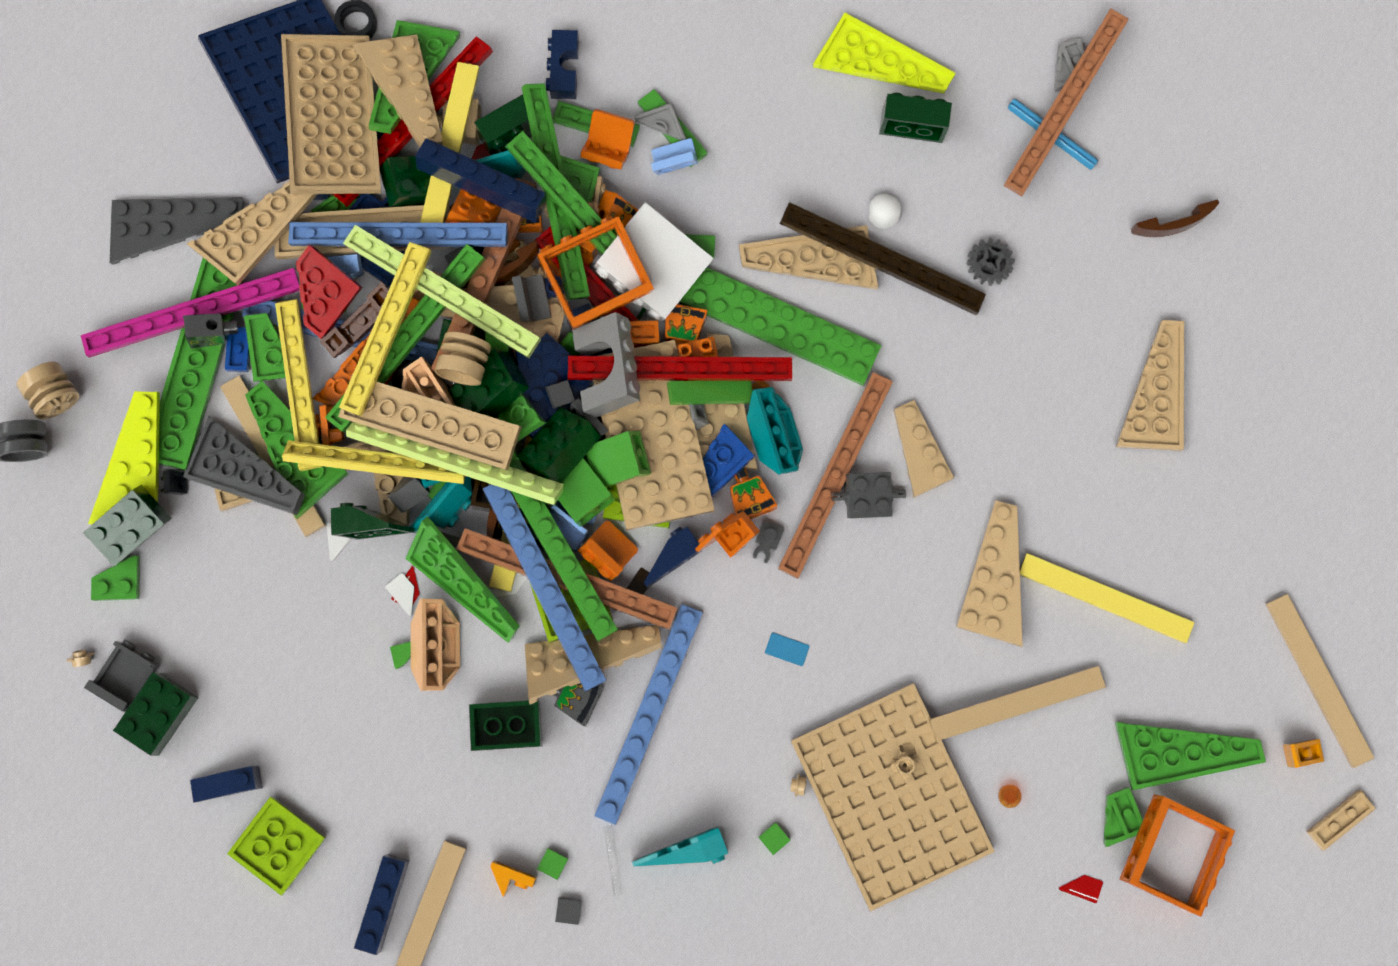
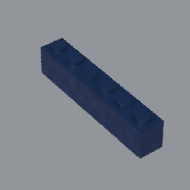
[415,138,546,223]

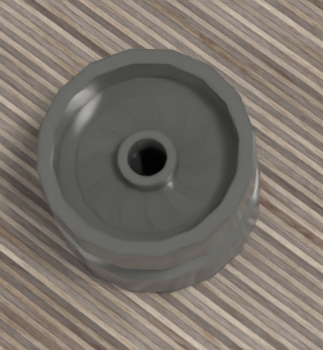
[0,419,48,462]

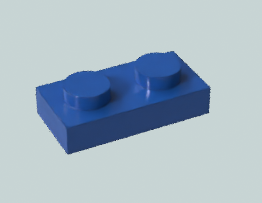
[225,327,250,372]

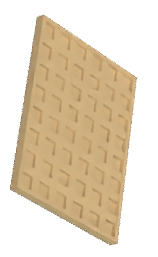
[791,683,995,912]

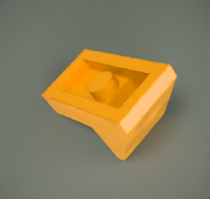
[1283,739,1324,768]
[490,861,537,897]

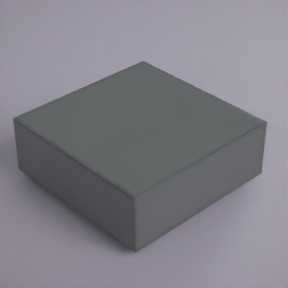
[545,380,575,409]
[555,898,582,925]

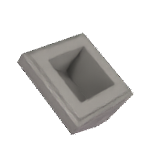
[689,404,708,430]

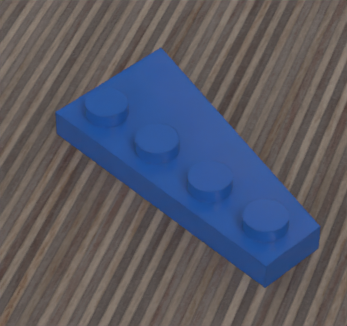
[691,424,755,518]

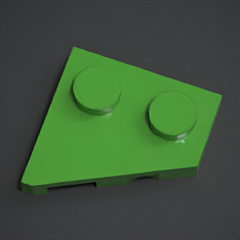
[91,555,140,601]
[1103,787,1143,847]

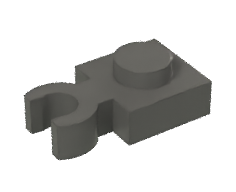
[753,521,785,563]

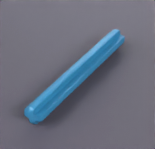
[1008,99,1098,170]

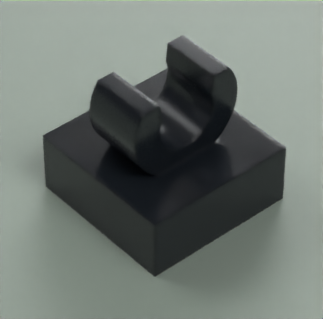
[161,470,187,495]

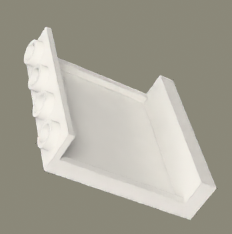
[594,202,713,322]

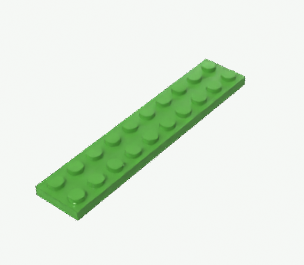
[159,258,245,470]
[678,267,881,386]

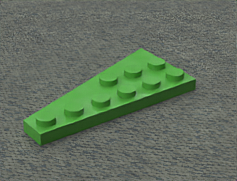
[369,20,460,134]
[245,381,348,519]
[405,516,520,643]
[1115,722,1266,790]

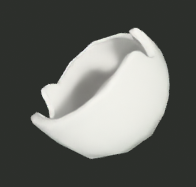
[869,193,901,229]

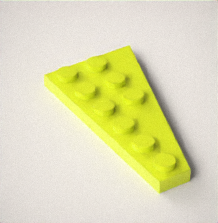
[813,12,956,94]
[88,391,160,524]

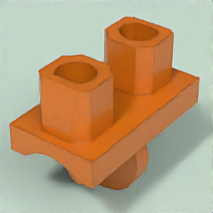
[676,336,718,357]
[315,404,344,445]

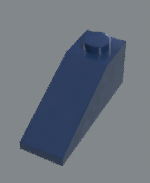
[644,527,702,588]
[190,766,263,803]

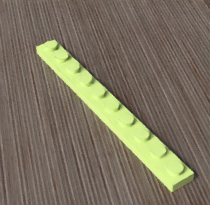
[343,225,541,358]
[346,422,564,505]

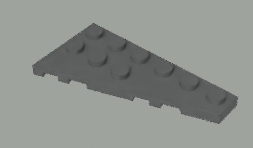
[109,197,244,265]
[183,416,305,516]

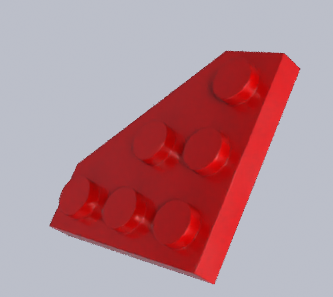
[296,245,363,339]

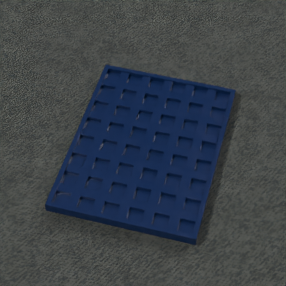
[198,0,384,184]

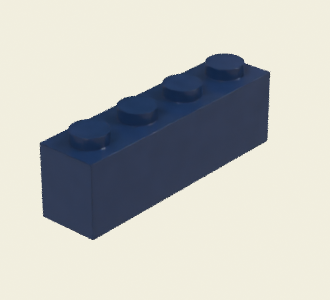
[354,854,410,955]

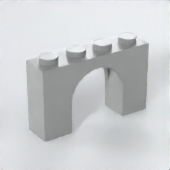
[572,312,640,417]

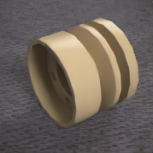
[435,332,491,386]
[16,362,79,419]

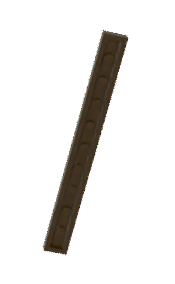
[779,202,986,315]

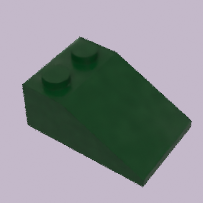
[331,503,415,540]

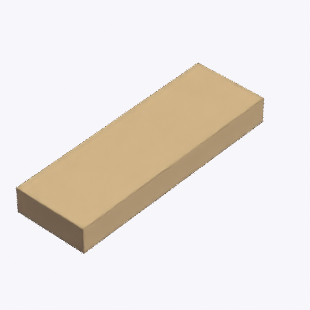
[1306,790,1376,851]

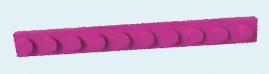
[80,268,300,358]

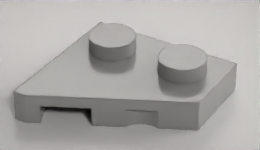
[1054,38,1085,92]

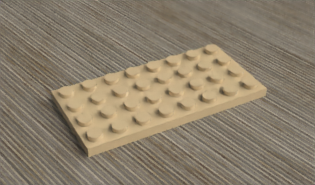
[281,34,381,194]
[593,340,714,531]

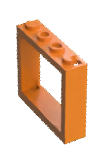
[537,216,654,330]
[1119,794,1235,917]

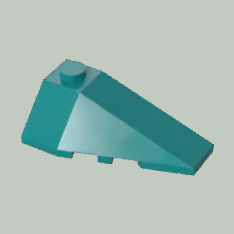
[632,826,728,867]

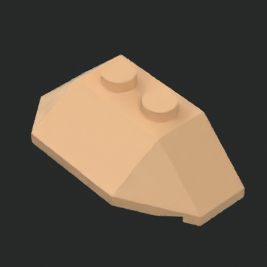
[401,357,456,406]
[411,598,460,691]

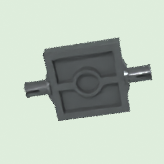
[831,472,906,519]

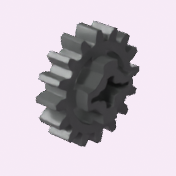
[966,238,1015,286]

